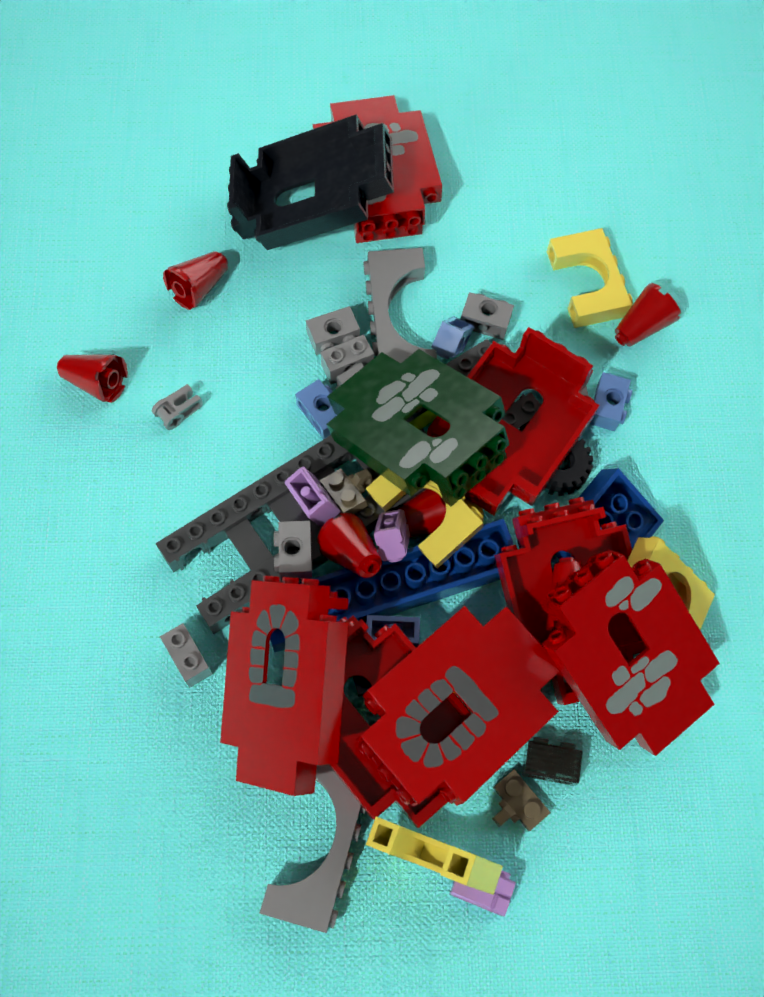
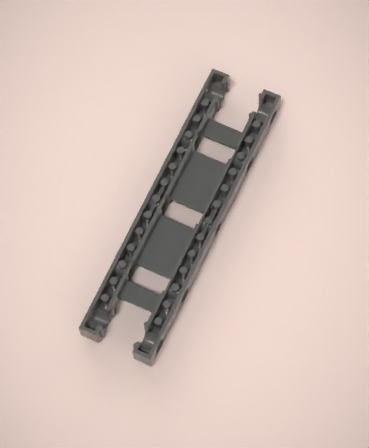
[155,339,541,634]

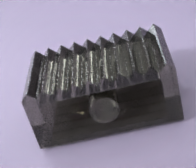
[521,737,583,786]

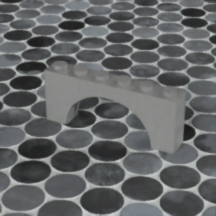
[363,248,437,363]
[259,764,365,933]

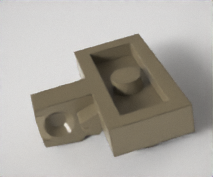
[319,469,373,514]
[492,769,551,831]

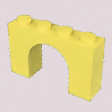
[547,228,633,328]
[365,475,484,569]
[628,536,715,630]
[366,817,503,895]

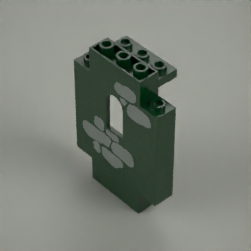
[326,349,510,507]

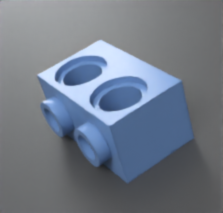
[431,316,475,359]

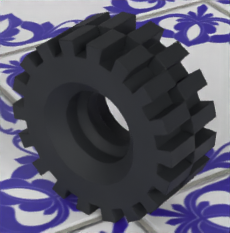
[544,438,593,496]

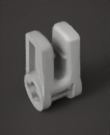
[152,384,203,430]

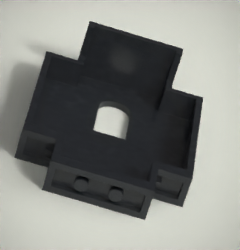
[227,114,394,250]

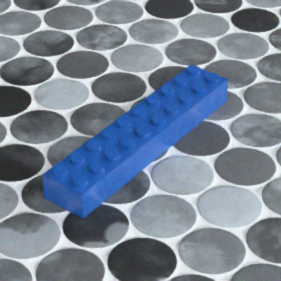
[270,519,514,653]

